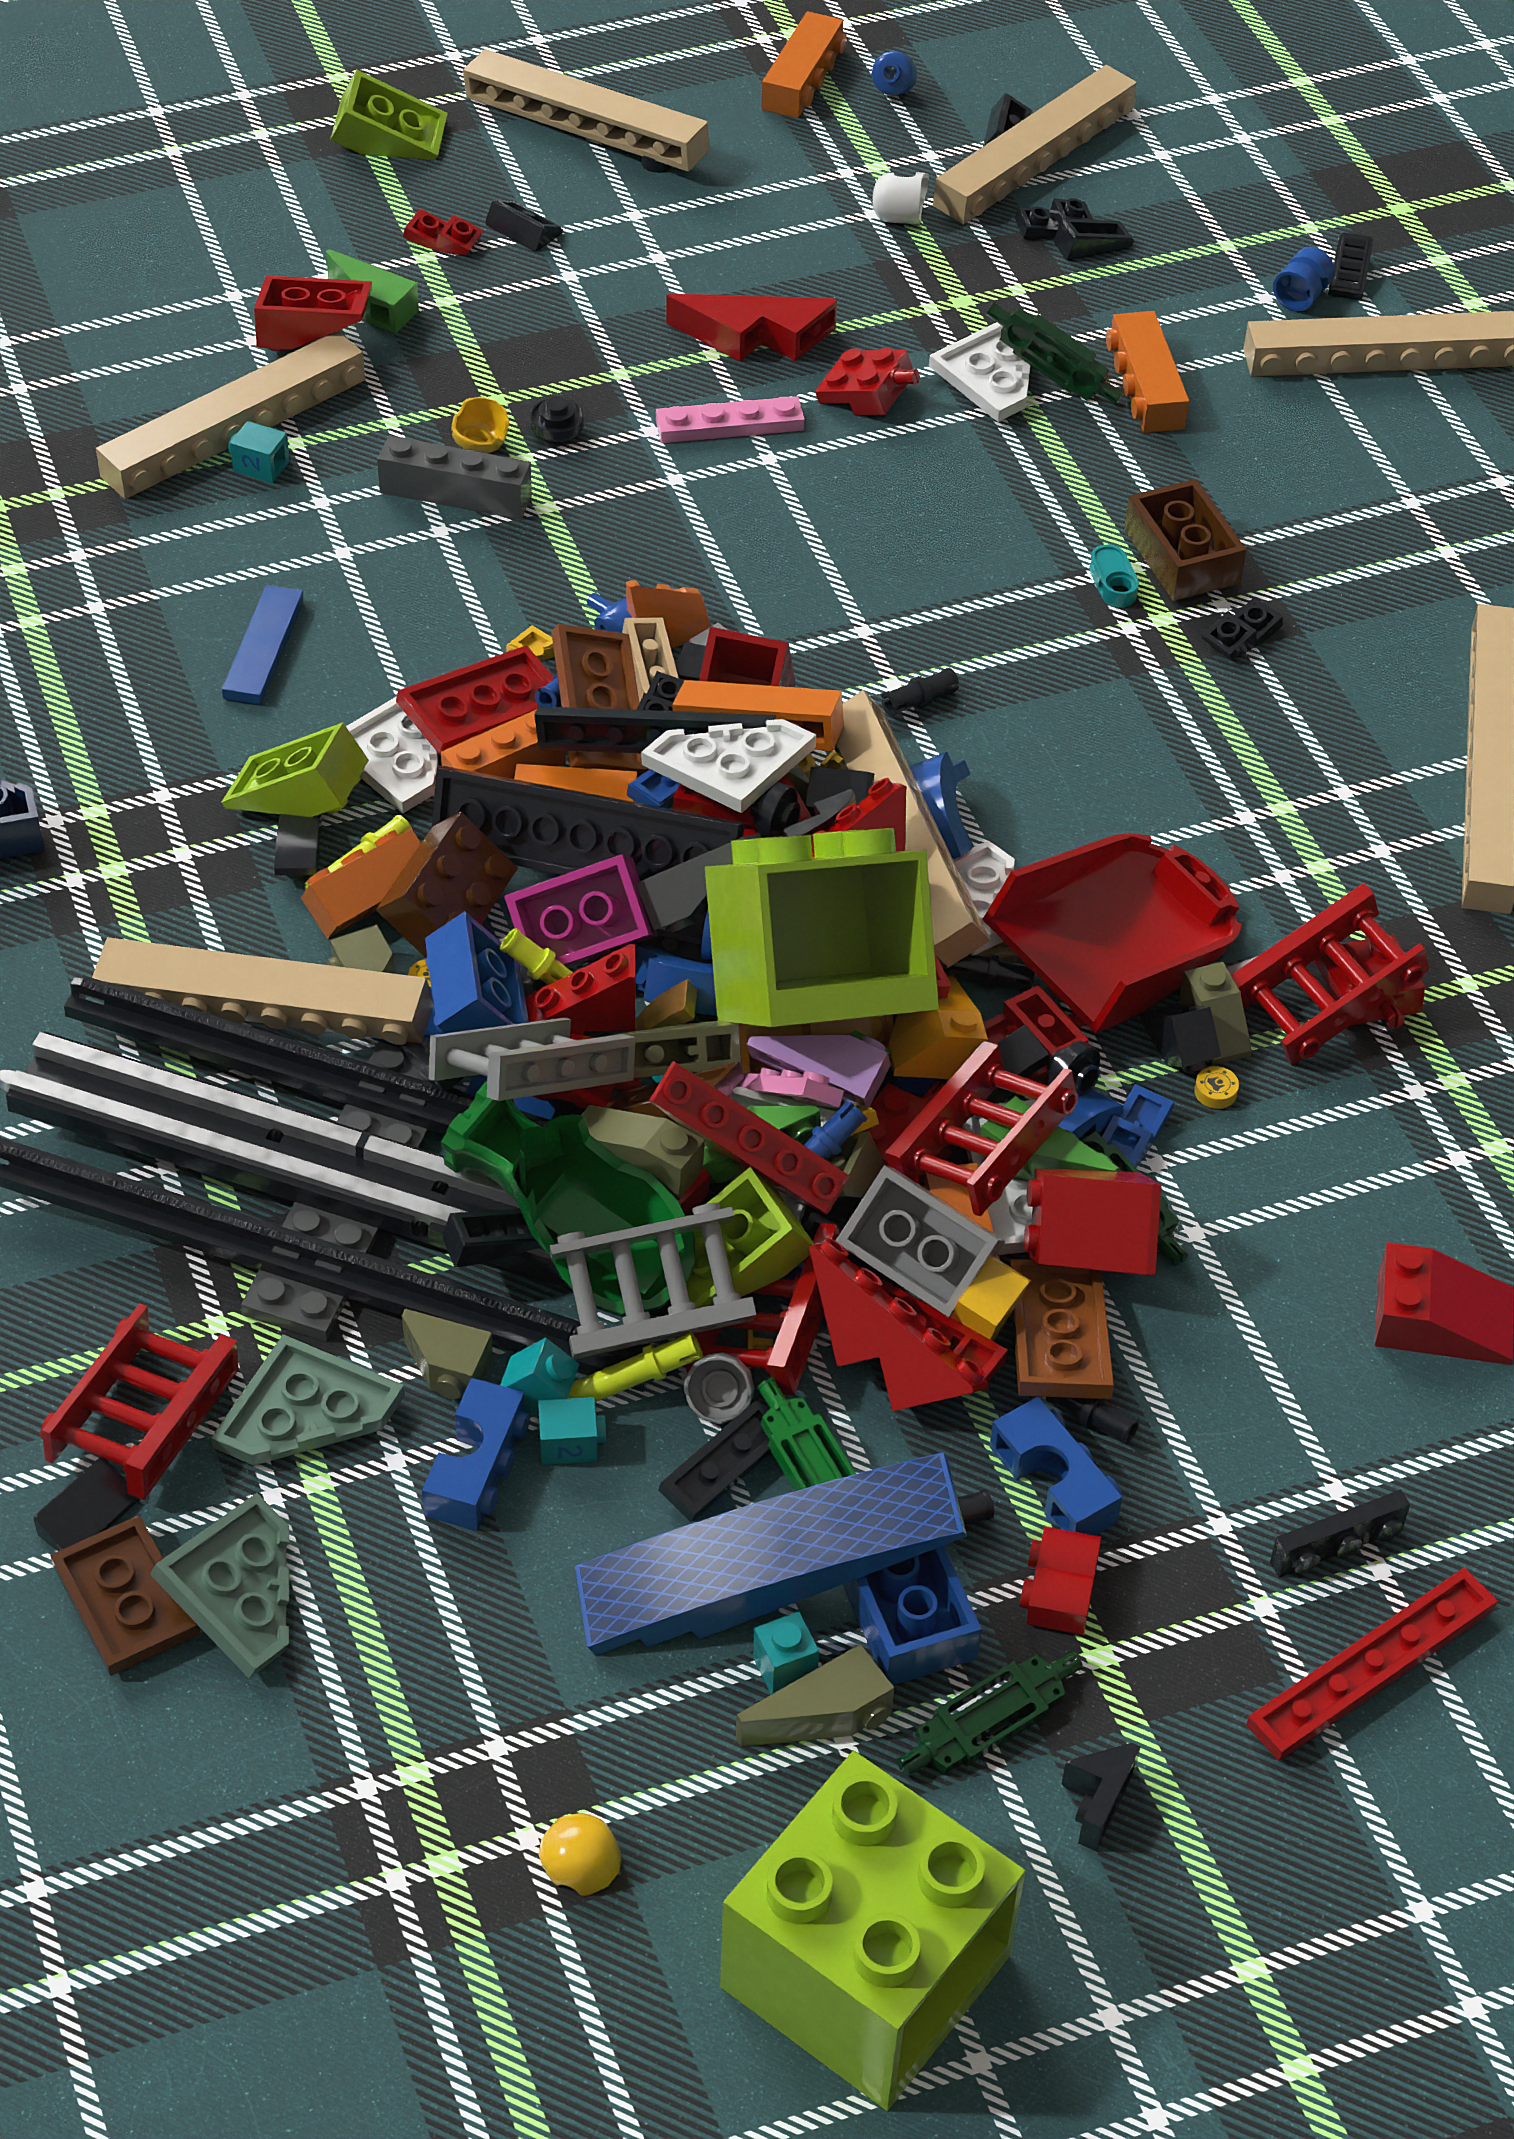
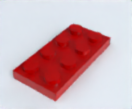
[396,645,562,755]

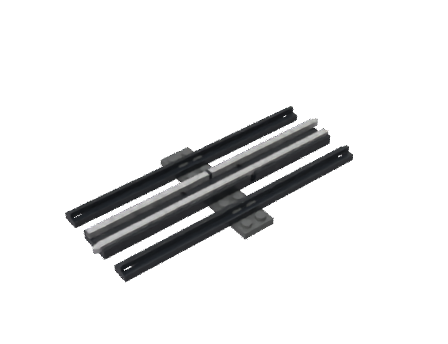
[0,975,731,1393]

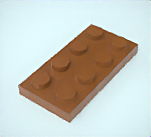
[551,624,649,777]
[1010,1259,1114,1399]

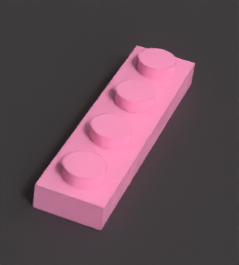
[656,396,804,444]

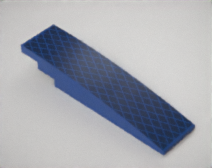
[575,1452,967,1656]

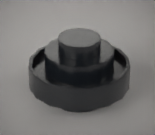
[530,396,584,442]
[750,782,801,838]
[1047,1040,1101,1096]

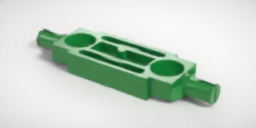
[757,1378,856,1491]

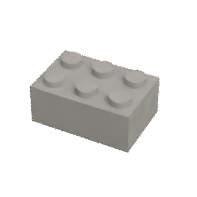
[836,1165,1005,1317]

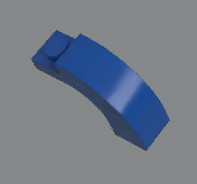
[910,751,972,859]
[635,944,717,1016]

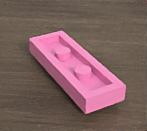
[739,1068,844,1108]

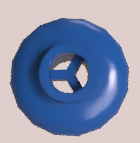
[872,51,918,96]

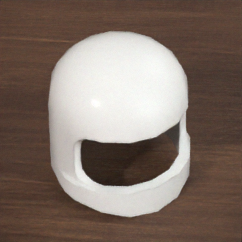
[873,172,929,225]

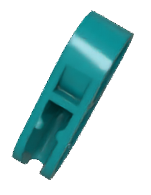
[1089,544,1139,608]

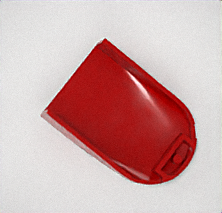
[982,833,1241,1034]

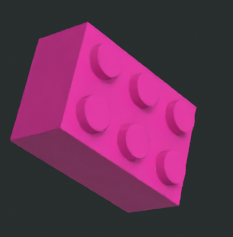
[504,854,659,968]

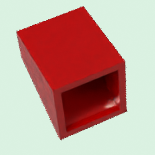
[699,627,795,688]
[1024,1168,1161,1275]

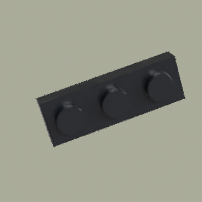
[658,1398,771,1523]
[1270,1490,1410,1577]

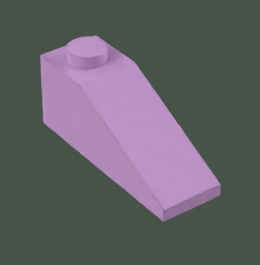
[747,1035,891,1107]

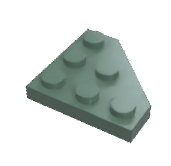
[211,1334,405,1466]
[150,1493,289,1679]

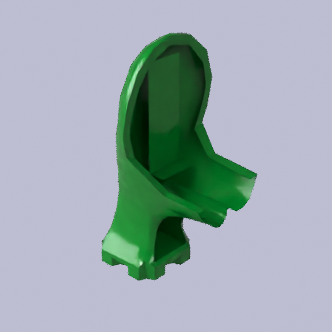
[441,1080,695,1318]

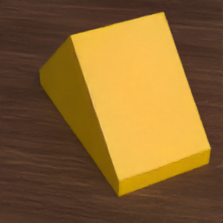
[951,1256,1031,1342]

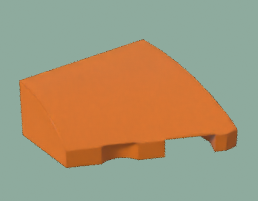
[626,580,710,648]

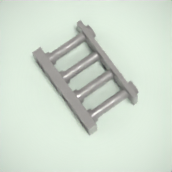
[429,1018,636,1101]
[550,1203,756,1360]

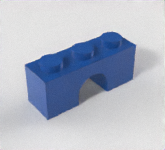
[422,1378,530,1531]
[990,1396,1123,1536]

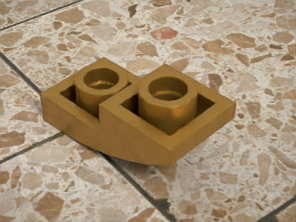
[631,979,697,1032]

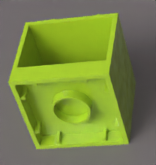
[705,828,939,1027]
[720,1750,1026,2111]

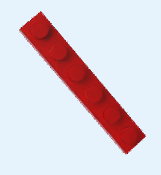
[1246,1567,1498,1761]

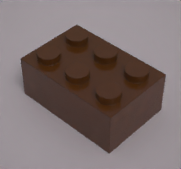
[1124,479,1247,601]
[376,812,518,958]

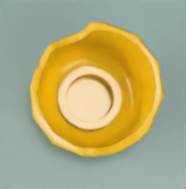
[451,397,510,454]
[539,1813,622,1896]

